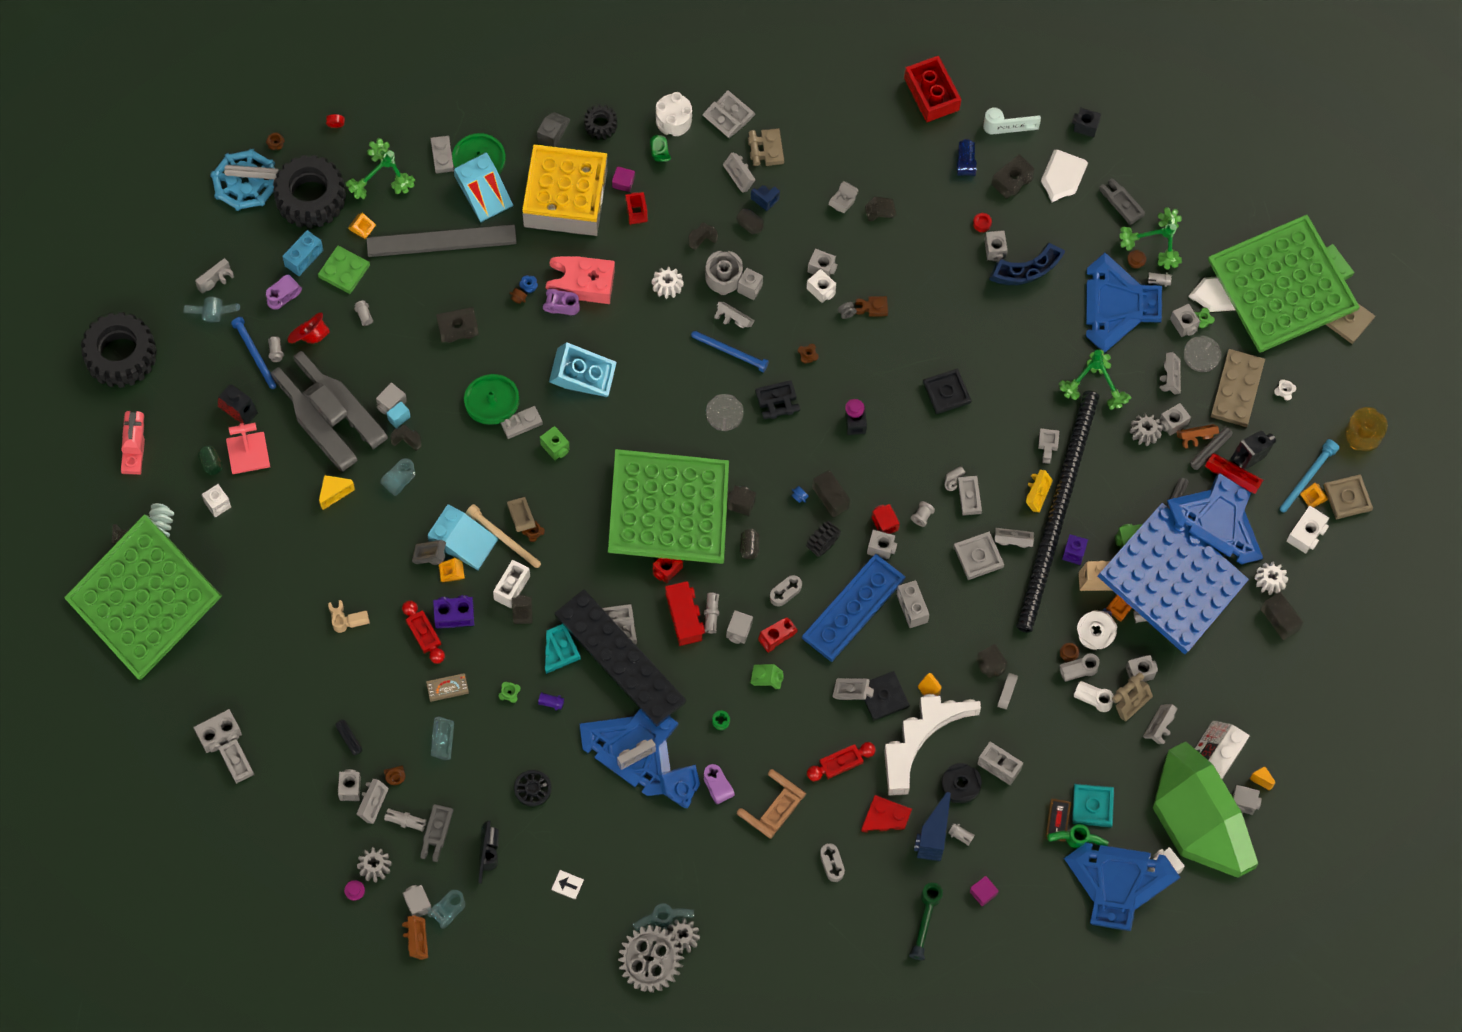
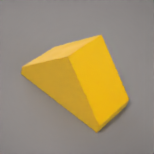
[319,475,355,510]

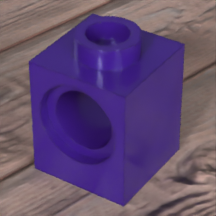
[1062,534,1088,565]

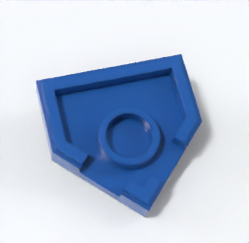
[659,765,700,808]

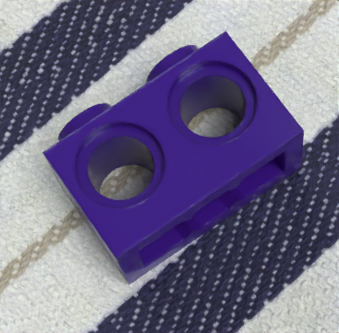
[433,595,475,628]

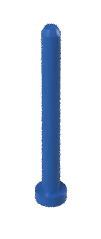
[231,317,276,389]
[691,331,769,373]

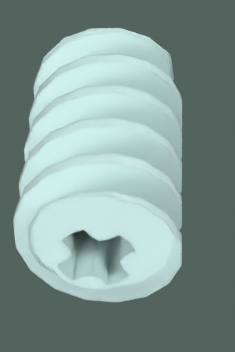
[149,503,174,537]

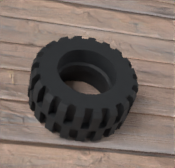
[273,155,346,228]
[81,312,157,388]

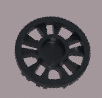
[514,770,551,807]

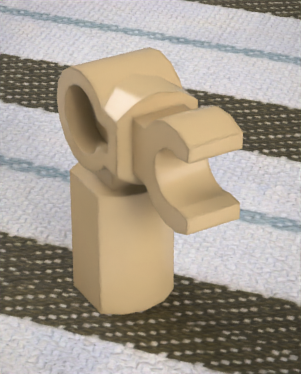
[328,600,370,633]

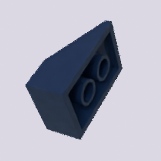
[914,792,951,861]

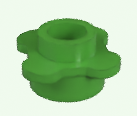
[1195,308,1215,328]
[499,682,520,703]

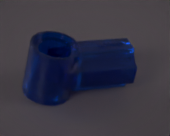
[957,139,977,176]

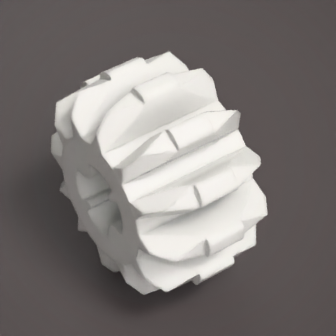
[652,266,683,299]
[1255,561,1288,595]

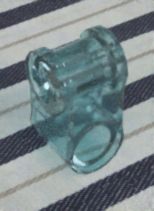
[380,459,415,496]
[428,890,465,929]

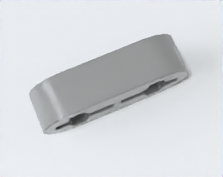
[770,575,802,606]
[997,673,1018,710]
[820,844,845,882]

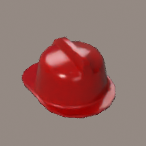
[287,312,330,343]

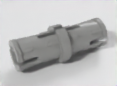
[704,593,719,633]
[384,808,427,832]

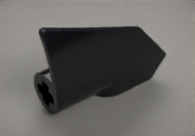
[479,821,499,883]

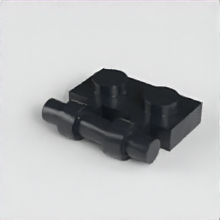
[755,380,800,420]

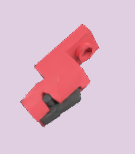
[121,411,145,475]

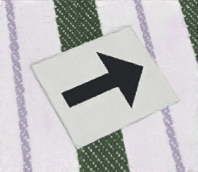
[551,870,584,899]

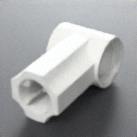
[1074,681,1113,712]

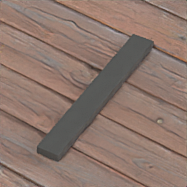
[367,225,516,257]

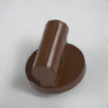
[384,765,405,785]

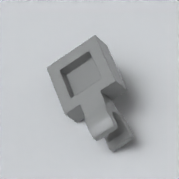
[1038,429,1059,464]

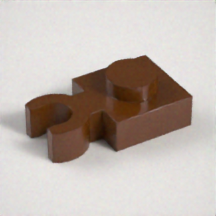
[855,296,888,317]

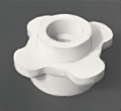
[1274,380,1296,400]

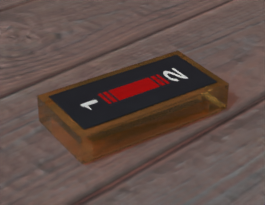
[1045,799,1071,841]

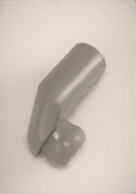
[944,466,965,491]

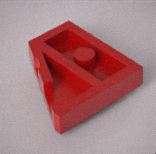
[861,795,912,832]

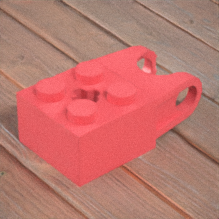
[546,257,615,304]

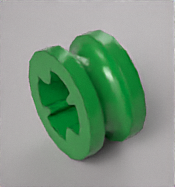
[712,710,730,730]

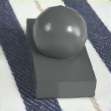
[412,540,446,565]

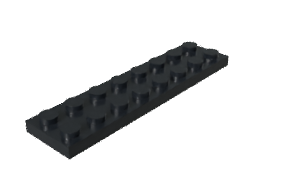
[554,589,686,727]

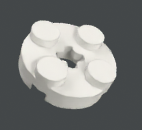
[1077,610,1117,650]

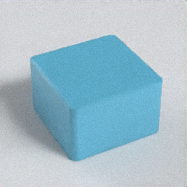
[387,401,411,428]

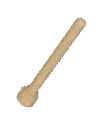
[465,504,541,568]

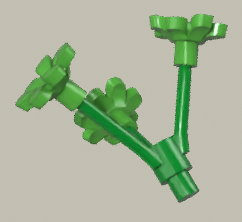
[346,138,415,199]
[1120,207,1182,269]
[1059,350,1132,410]

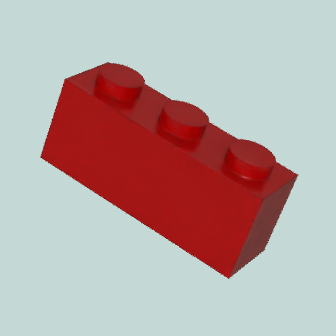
[665,581,705,646]

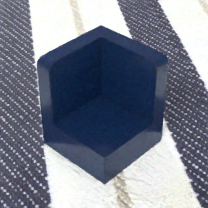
[751,185,780,211]

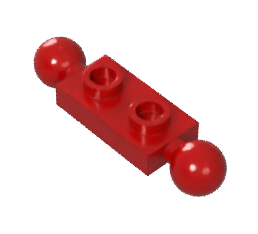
[402,600,445,664]
[807,742,876,781]

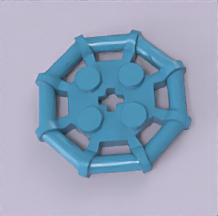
[210,149,275,211]

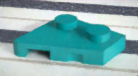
[545,624,581,674]

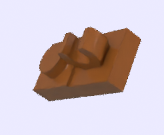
[1177,424,1219,448]
[402,915,428,960]

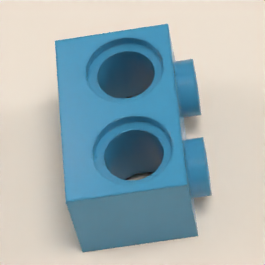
[283,230,323,276]

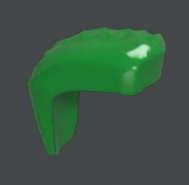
[650,135,671,162]

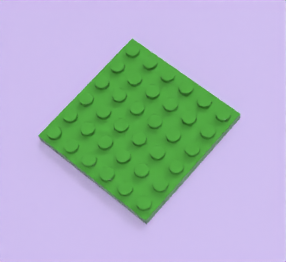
[1208,215,1360,353]
[608,449,729,564]
[64,514,222,680]

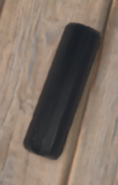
[335,719,362,756]

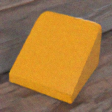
[348,213,376,239]
[1300,483,1328,508]
[439,558,465,582]
[918,673,942,696]
[1250,767,1275,790]

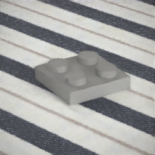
[954,531,1004,580]

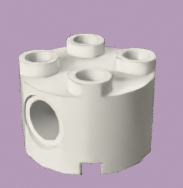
[656,92,692,136]

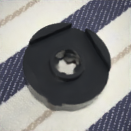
[942,763,982,803]

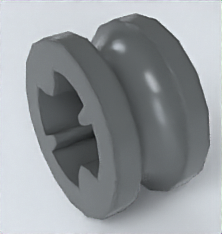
[838,302,857,319]

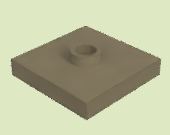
[1325,303,1375,344]
[1324,474,1373,519]

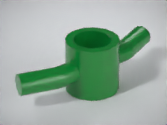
[1047,824,1109,849]

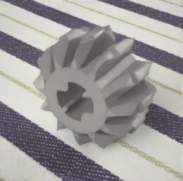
[1130,413,1163,446]
[357,847,392,882]
[667,918,700,954]

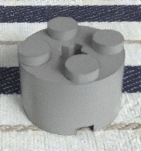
[705,251,743,295]

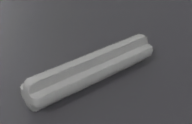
[224,165,279,179]

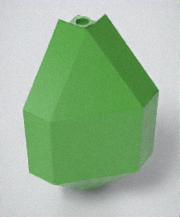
[1153,741,1258,878]

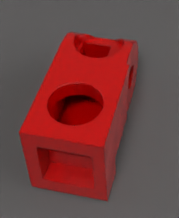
[758,617,798,653]

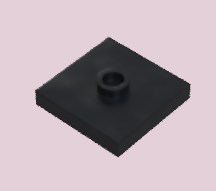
[922,368,972,415]
[864,671,909,721]

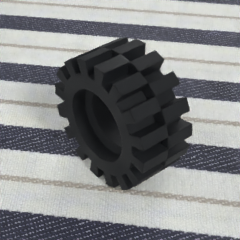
[584,104,617,140]
[806,521,841,557]

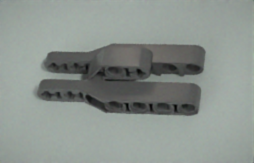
[270,351,388,472]

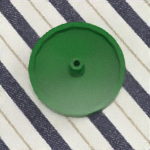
[452,133,506,175]
[464,374,520,425]

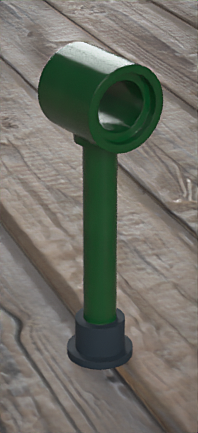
[909,882,943,960]

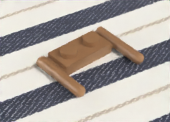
[737,769,806,839]

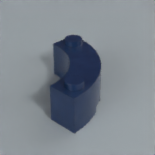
[989,243,1065,285]

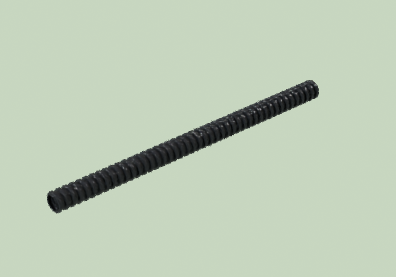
[1016,390,1100,633]

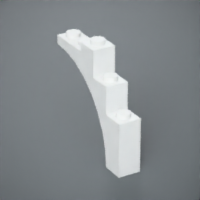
[884,694,981,795]

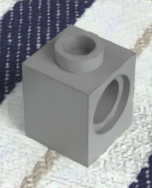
[984,231,1007,261]
[808,249,838,277]
[737,268,763,300]
[1170,304,1200,337]
[376,383,407,414]
[1159,403,1191,436]
[867,530,897,560]
[726,610,753,644]
[1126,655,1158,683]
[338,769,361,801]
[1232,785,1262,815]
[403,885,432,917]

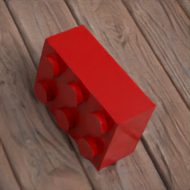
[904,55,961,122]

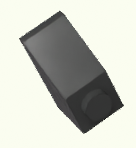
[537,112,570,147]

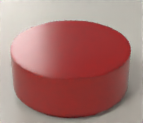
[326,114,344,128]
[973,213,992,232]

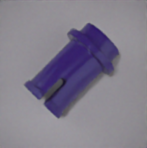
[538,692,564,711]

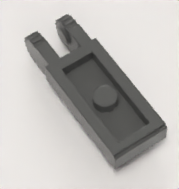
[1099,178,1145,225]
[421,804,454,862]

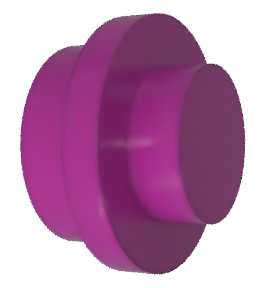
[845,399,864,418]
[344,880,365,901]

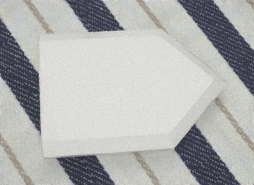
[1041,150,1088,202]
[1188,277,1235,312]

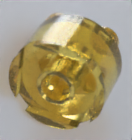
[1346,407,1388,451]

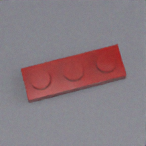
[1205,453,1264,494]

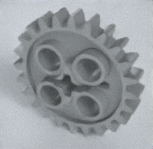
[618,925,684,992]

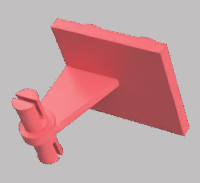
[226,422,270,474]

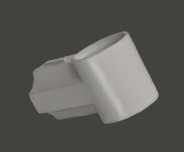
[1059,654,1100,682]

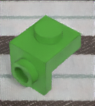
[751,664,783,689]

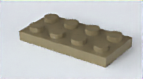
[1211,349,1265,427]

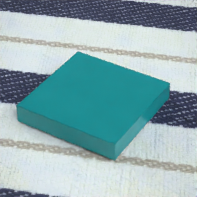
[1072,784,1114,827]

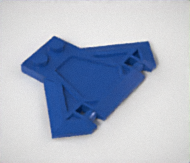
[1086,253,1162,353]
[1167,473,1263,564]
[580,709,678,796]
[1064,843,1181,931]

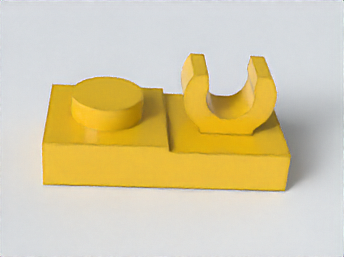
[1026,470,1053,513]

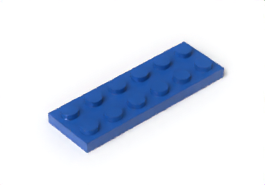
[802,554,906,662]

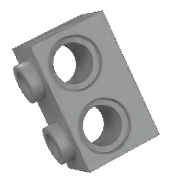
[896,580,930,628]
[194,709,242,753]
[977,742,1023,786]

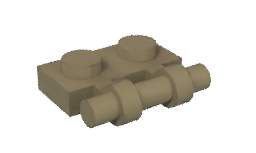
[748,129,784,166]
[1112,672,1153,721]

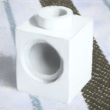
[807,269,836,303]
[202,484,231,517]

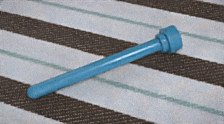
[1280,439,1339,512]

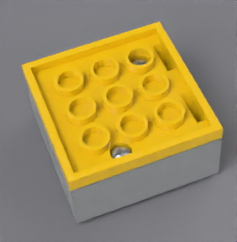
[523,145,607,236]

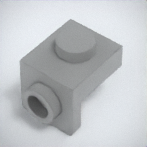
[828,181,858,213]

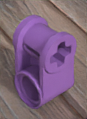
[266,275,302,310]
[543,289,580,315]
[703,764,735,805]

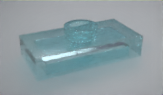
[431,716,454,761]

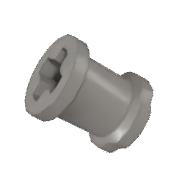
[911,501,935,527]

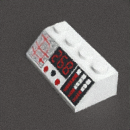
[1195,721,1250,779]

